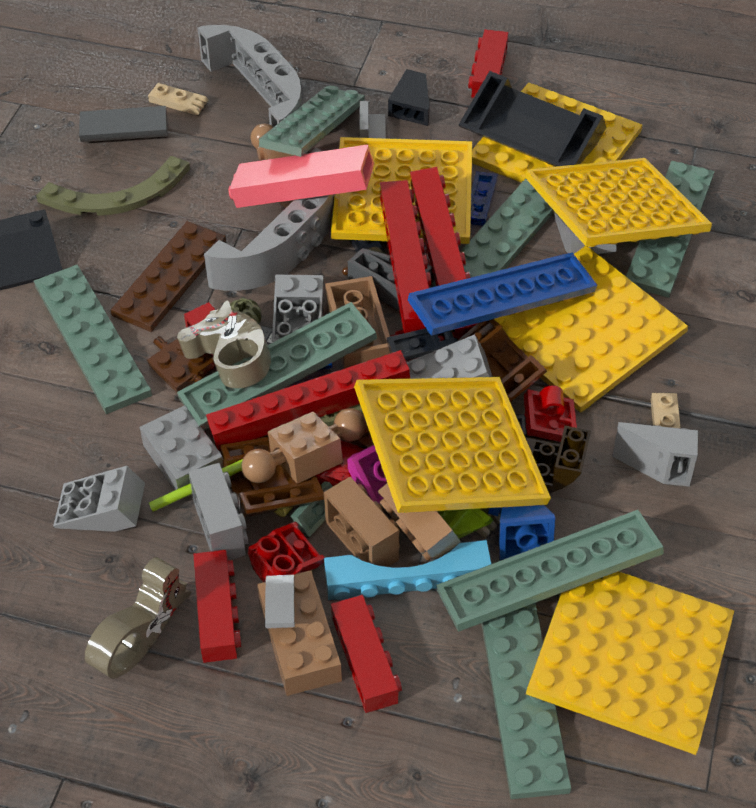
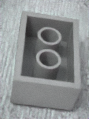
[407,334,492,379]
[140,405,224,491]
[188,463,249,560]

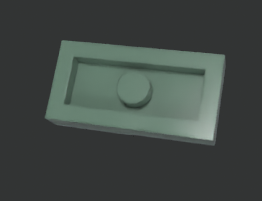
[291,481,333,537]

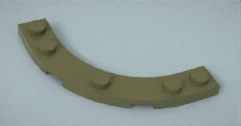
[36,156,190,216]

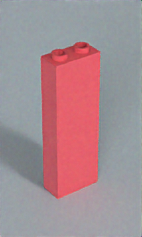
[228,145,374,208]

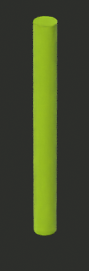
[149,459,243,512]

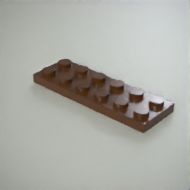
[111,221,226,332]

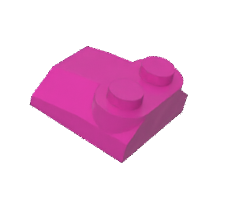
[347,445,387,504]

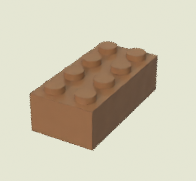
[325,276,390,369]
[257,571,342,696]

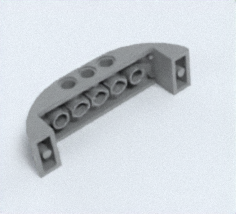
[198,25,302,127]
[204,148,334,291]

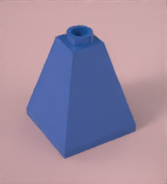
[499,505,555,561]

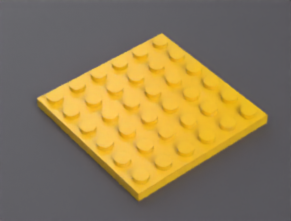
[472,82,642,183]
[331,137,472,244]
[525,158,712,247]
[495,246,688,413]
[354,377,551,513]
[526,571,734,755]

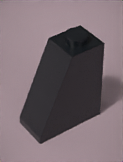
[388,69,430,126]

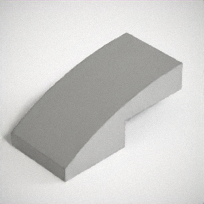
[265,575,295,628]

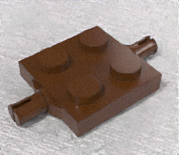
[147,336,216,393]

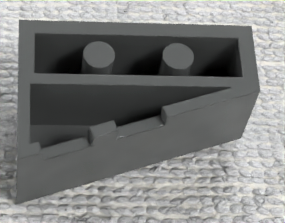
[348,248,433,311]

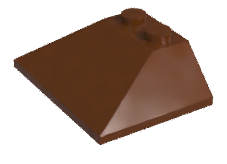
[458,319,547,402]
[220,437,324,517]

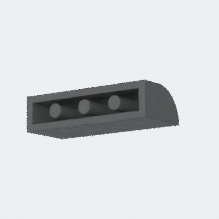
[79,106,168,142]

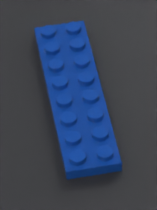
[407,252,597,335]

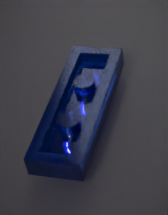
[470,171,498,226]

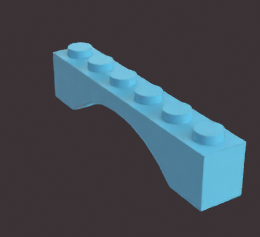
[324,540,491,601]

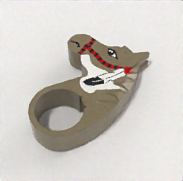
[177,301,271,388]
[85,557,192,679]

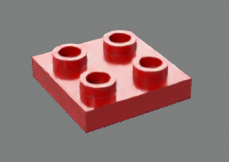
[524,385,577,442]

